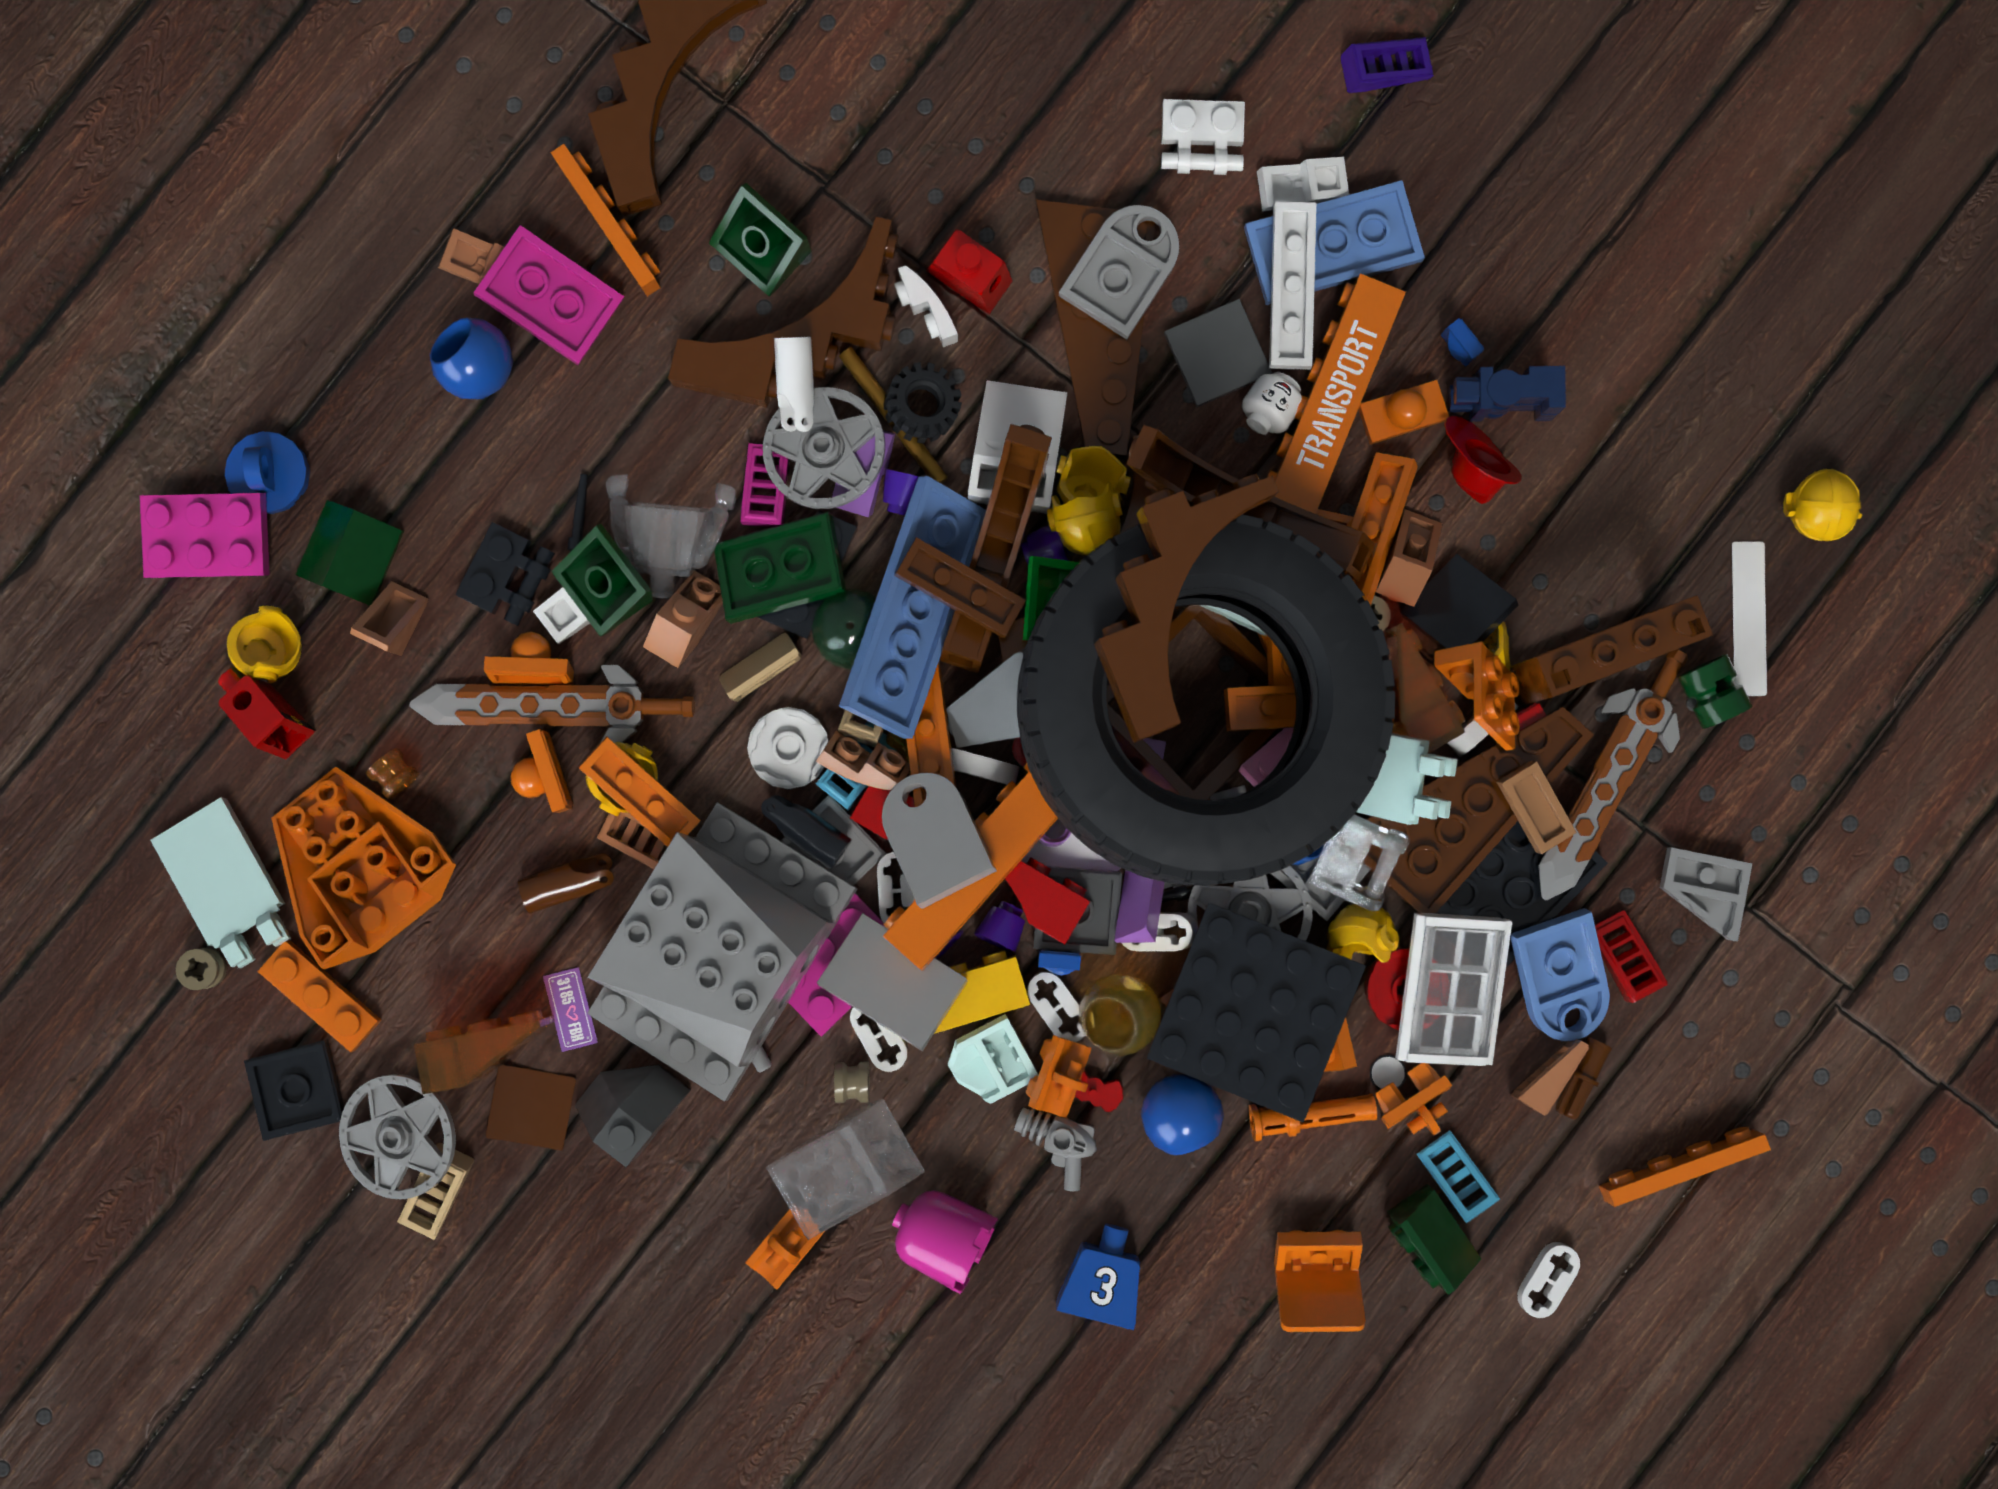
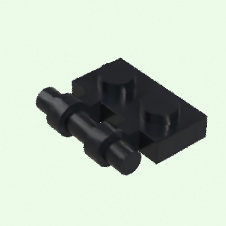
[455,522,555,626]

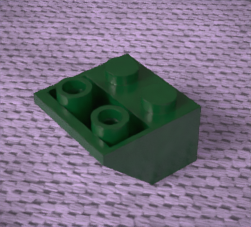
[1387,1184,1481,1295]

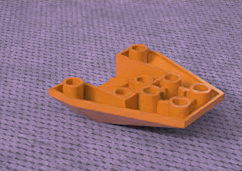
[271,767,456,969]

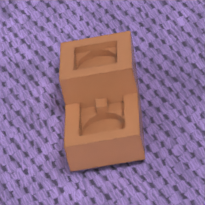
[438,228,504,284]

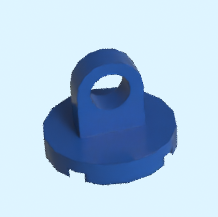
[225,431,310,514]

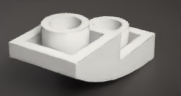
[894,266,958,347]

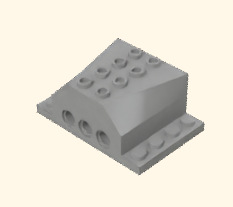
[587,802,858,1101]

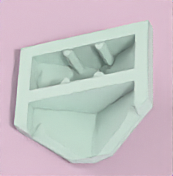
[947,1014,1039,1104]

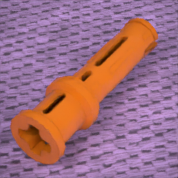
[1249,1094,1377,1142]

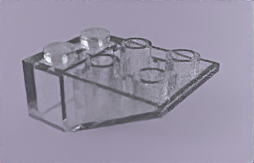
[766,1099,925,1240]

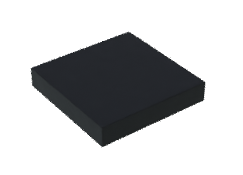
[1400,554,1519,649]
[244,1039,344,1141]

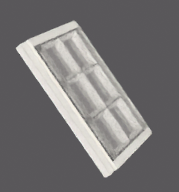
[1395,913,1512,1066]

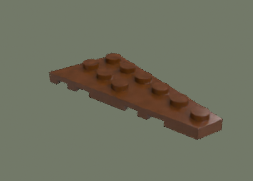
[1036,199,1156,458]
[1333,707,1594,914]

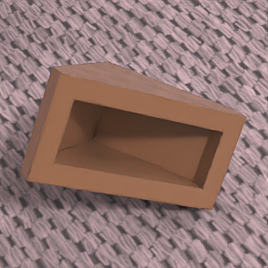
[350,581,428,656]

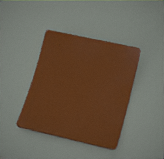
[485,1065,576,1151]

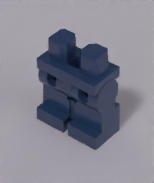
[1448,366,1566,422]

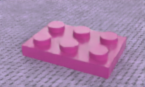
[474,225,624,366]
[140,493,270,578]
[788,893,886,1037]

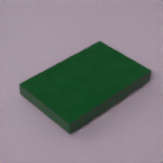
[713,512,846,624]

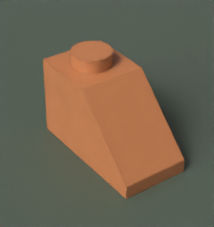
[1376,509,1443,607]

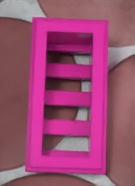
[740,443,789,527]

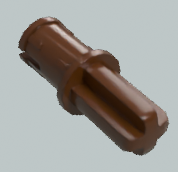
[1555,1037,1613,1120]

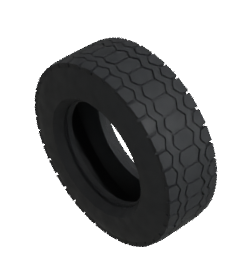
[1017,515,1395,886]

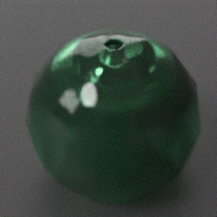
[811,588,877,670]

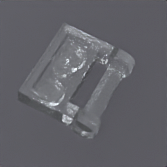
[1309,814,1410,911]

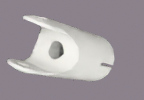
[774,337,814,432]

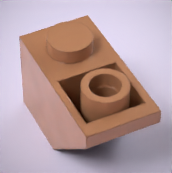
[643,570,723,668]

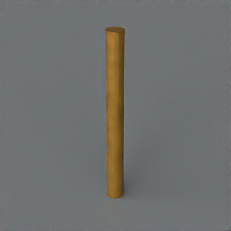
[839,347,948,484]

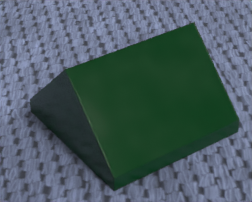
[709,183,812,296]
[295,500,404,605]
[551,524,653,637]

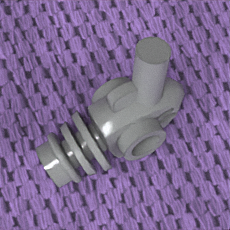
[1014,1107,1097,1191]

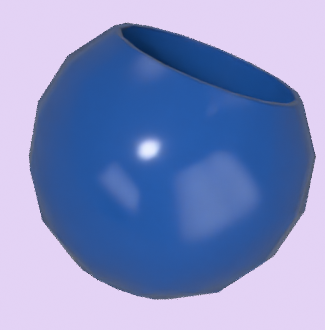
[430,318,513,400]
[1141,1073,1224,1155]

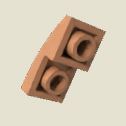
[816,730,910,790]

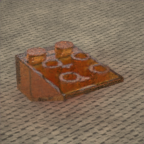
[1383,623,1465,753]
[414,1010,555,1094]

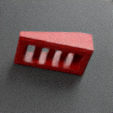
[1595,910,1668,1003]

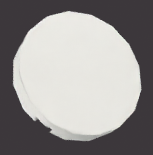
[747,707,829,789]

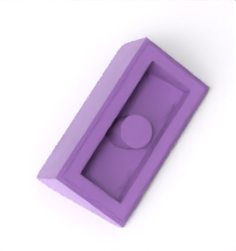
[1114,870,1165,943]

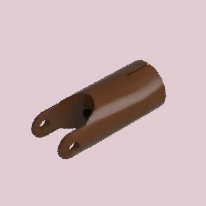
[518,854,614,914]

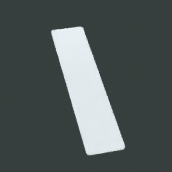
[1732,542,1767,696]

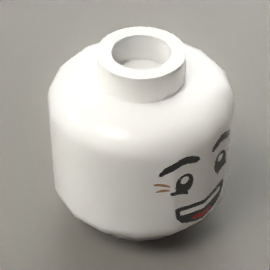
[1242,372,1302,435]

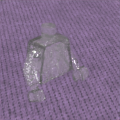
[606,474,736,598]

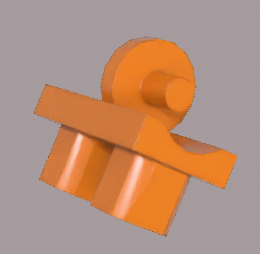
[1025,1035,1092,1119]
[1375,1063,1452,1136]
[745,1203,826,1290]

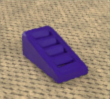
[1341,37,1434,93]

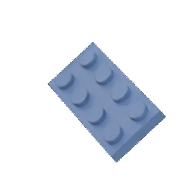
[1244,180,1425,305]

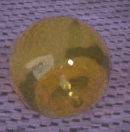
[1079,973,1161,1056]

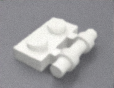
[1161,99,1245,175]

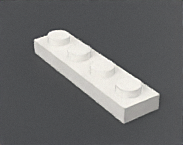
[1269,201,1317,370]

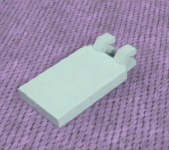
[1357,733,1457,825]
[150,797,291,968]

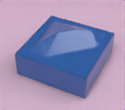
[1441,318,1484,367]
[1038,949,1081,976]

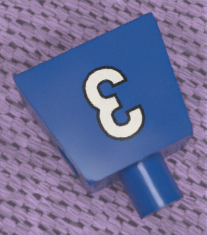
[1056,1224,1140,1330]

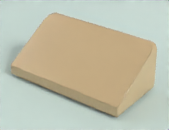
[719,633,802,702]

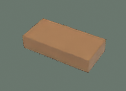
[1497,760,1577,854]

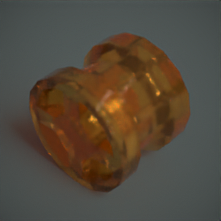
[366,748,420,800]

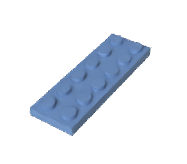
[839,476,986,739]

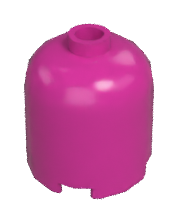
[892,1190,998,1294]

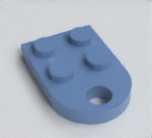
[1510,908,1610,1041]

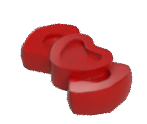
[1074,1069,1124,1112]

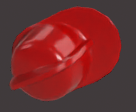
[1444,416,1522,504]

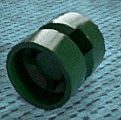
[1678,654,1753,729]

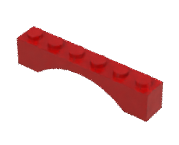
[850,786,1090,945]

